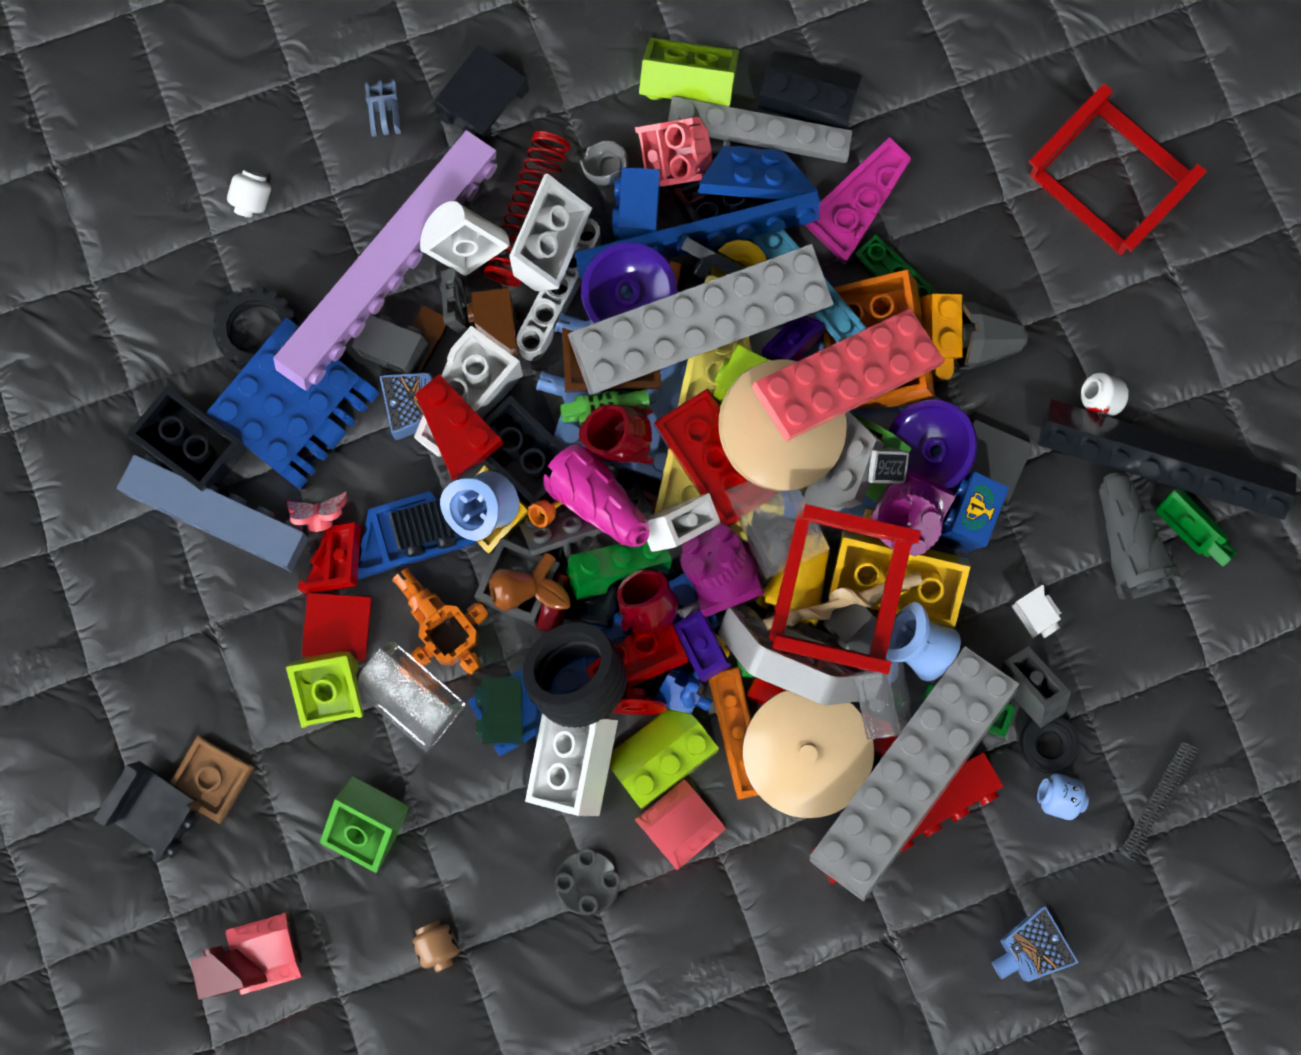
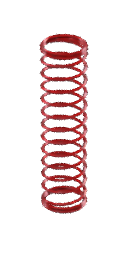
[484,131,571,287]

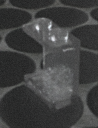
[854,659,914,740]

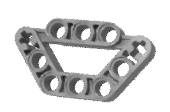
[718,603,886,705]

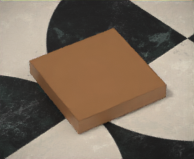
[170,736,255,824]

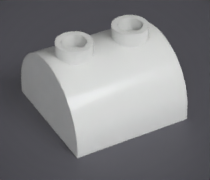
[420,201,510,276]

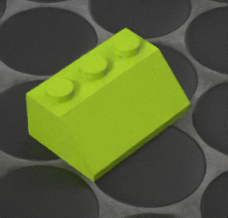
[639,37,739,107]
[609,708,719,811]

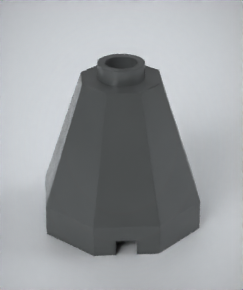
[954,302,1028,370]

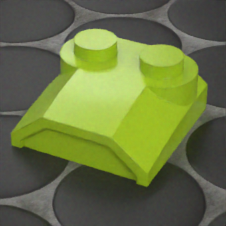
[286,651,364,728]

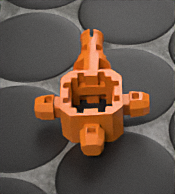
[392,568,489,675]

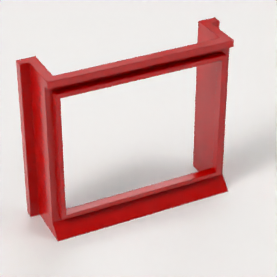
[1029,83,1207,256]
[768,504,921,675]

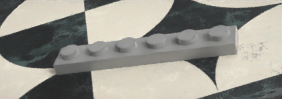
[668,96,852,163]

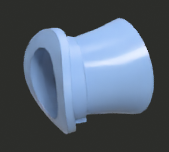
[440,471,519,541]
[886,602,961,681]

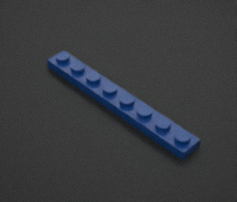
[575,191,820,280]

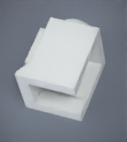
[1011,585,1061,638]

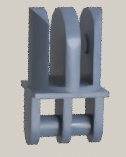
[365,79,402,137]

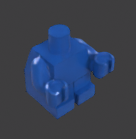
[655,665,713,713]

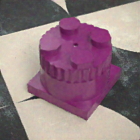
[869,470,956,556]
[680,524,764,617]

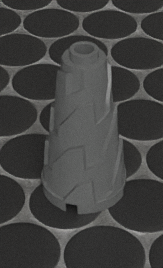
[1099,472,1181,600]

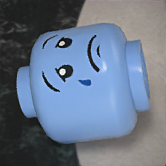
[1037,774,1089,820]

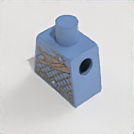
[379,373,433,440]
[992,906,1079,982]

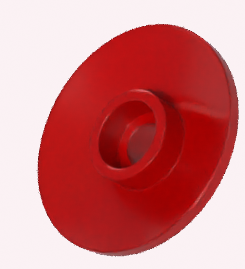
[612,688,668,715]

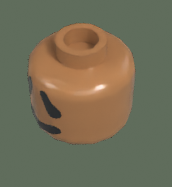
[412,921,460,973]

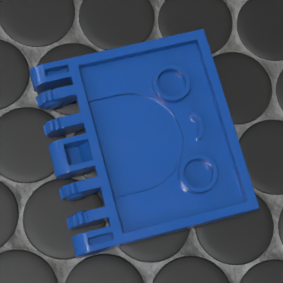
[205,317,379,490]

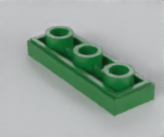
[853,234,939,298]

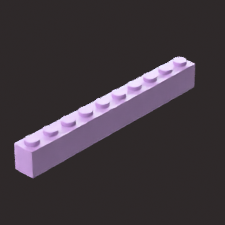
[273,130,497,391]

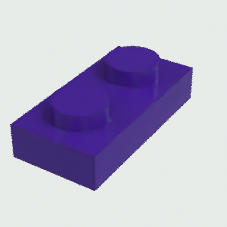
[762,315,825,361]
[673,609,731,682]

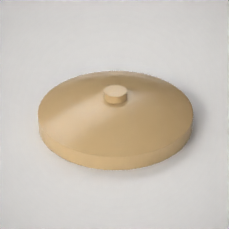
[718,360,847,491]
[743,690,874,818]

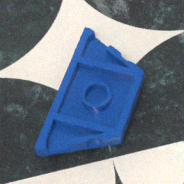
[698,146,818,200]
[358,491,476,579]

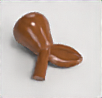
[489,553,571,611]

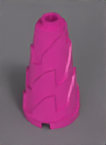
[544,443,650,547]

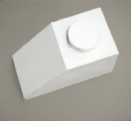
[646,493,721,552]

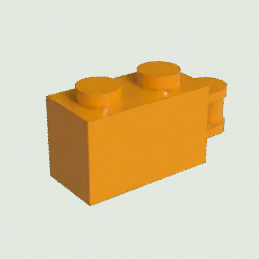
[919,294,962,382]

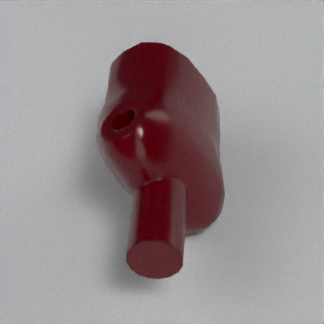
[536,573,568,632]

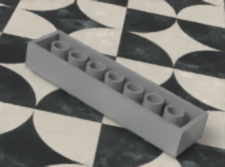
[567,244,834,395]
[810,646,1019,902]

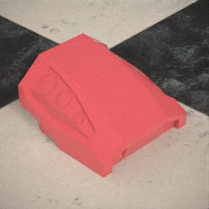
[635,117,713,187]
[635,779,726,871]
[226,912,304,995]

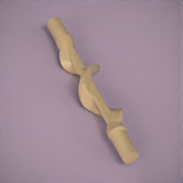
[763,572,922,632]

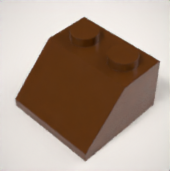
[467,288,520,361]

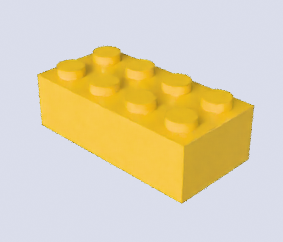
[828,530,971,628]

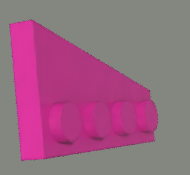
[804,137,911,265]

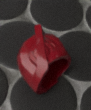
[579,405,654,465]
[617,570,678,633]

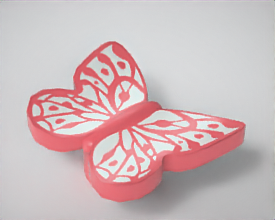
[287,491,348,532]

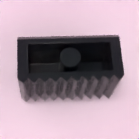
[389,500,463,557]

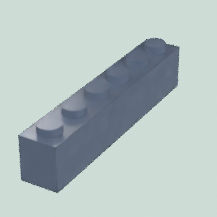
[117,454,309,572]

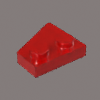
[298,522,361,594]

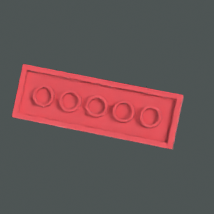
[752,308,945,442]

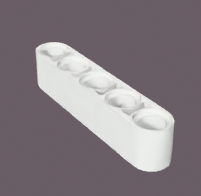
[516,218,601,361]

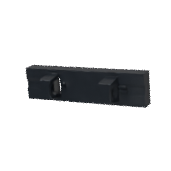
[678,232,748,280]

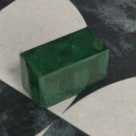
[476,677,524,746]

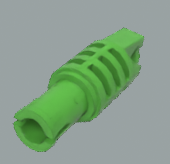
[560,389,650,425]

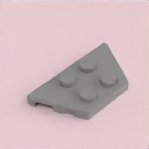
[799,411,884,512]

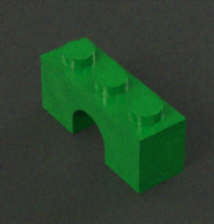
[566,541,672,601]

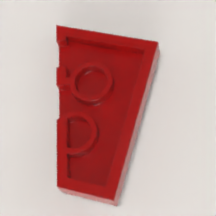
[415,374,503,482]
[586,624,689,689]

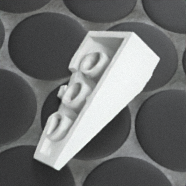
[414,326,523,457]

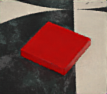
[301,593,372,662]

